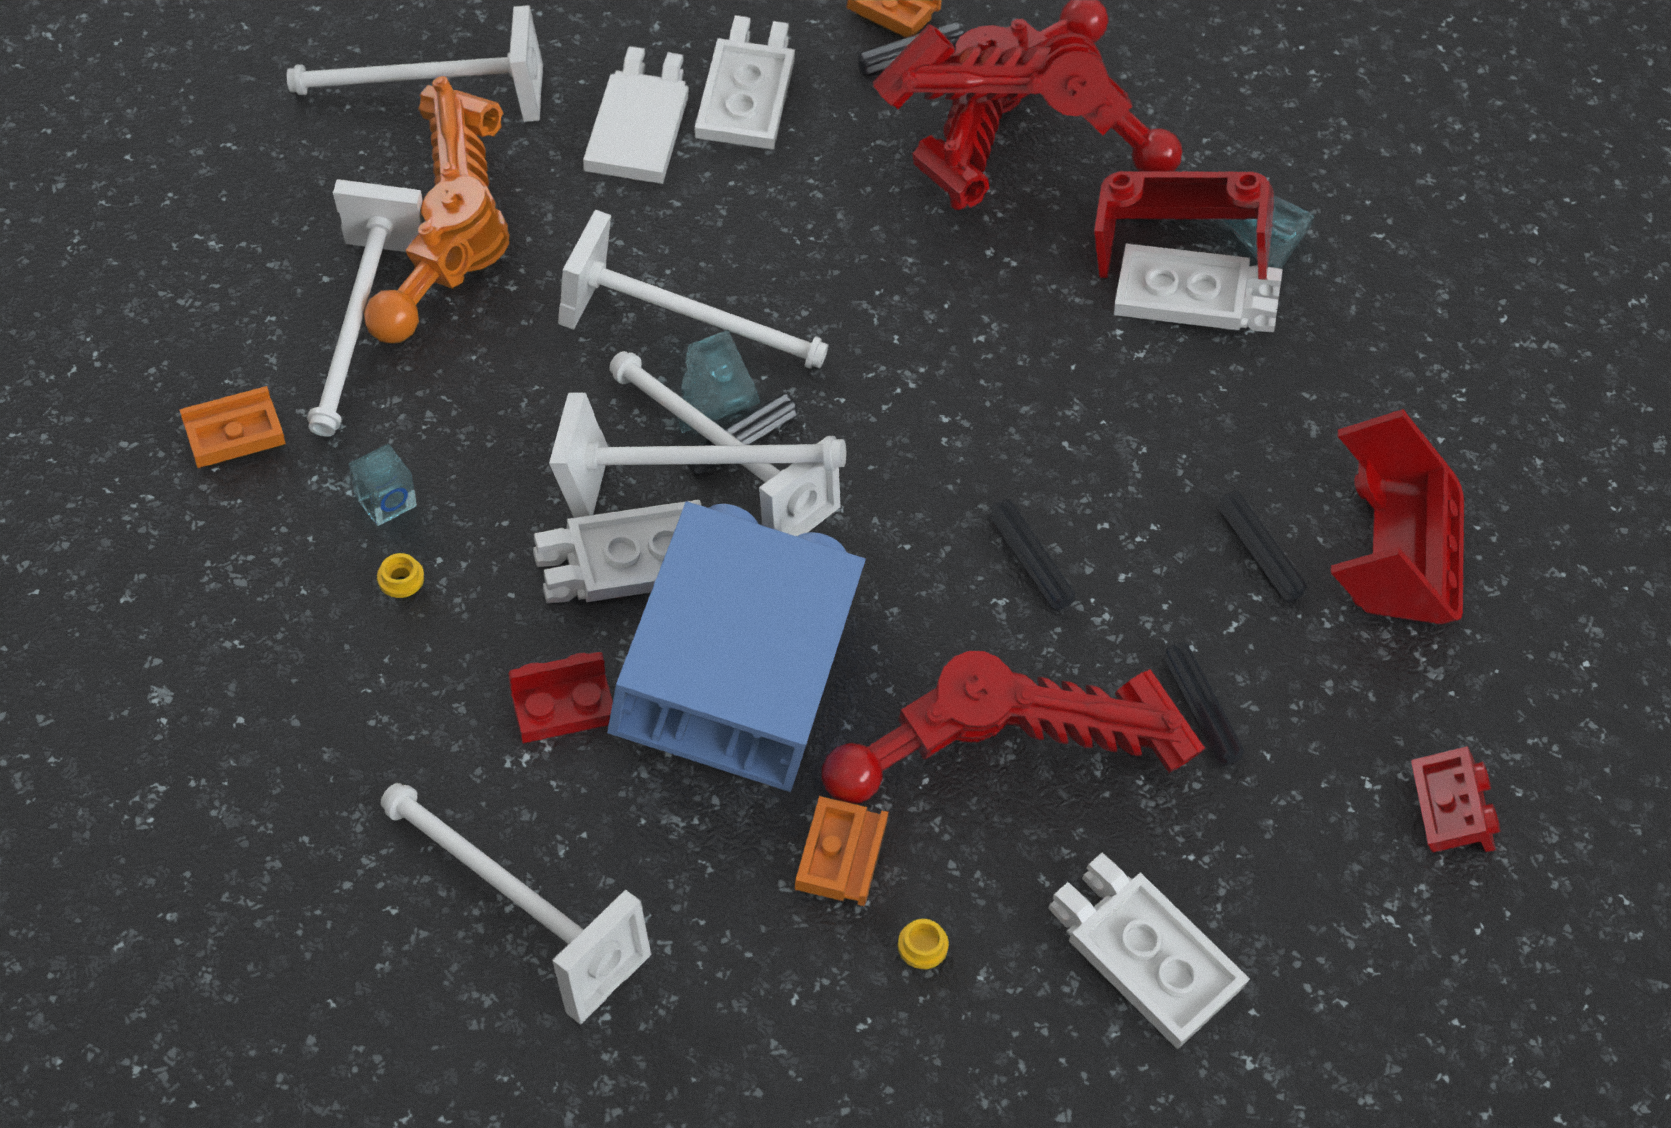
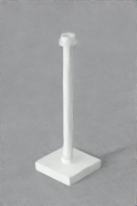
[287,6,543,122]
[307,179,426,437]
[558,210,829,369]
[610,351,840,536]
[549,393,846,518]
[381,783,651,1025]

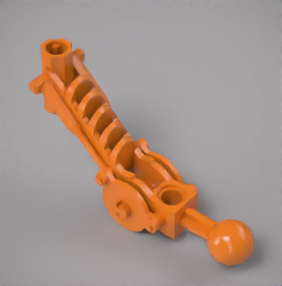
[364,76,509,343]

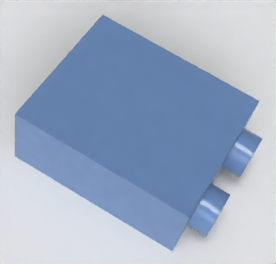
[607,501,866,792]

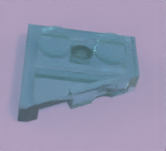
[1223,196,1314,269]
[677,330,760,433]

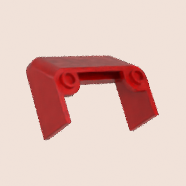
[1094,171,1274,280]
[1331,409,1464,624]

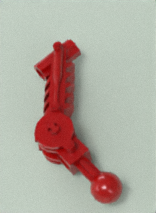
[912,0,1109,210]
[873,24,1183,172]
[821,651,1205,804]

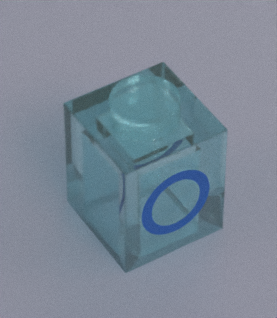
[349,443,417,526]

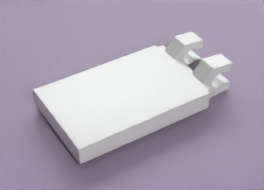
[695,16,795,150]
[583,46,688,184]
[1114,244,1283,332]
[533,499,702,604]
[1048,853,1250,1049]

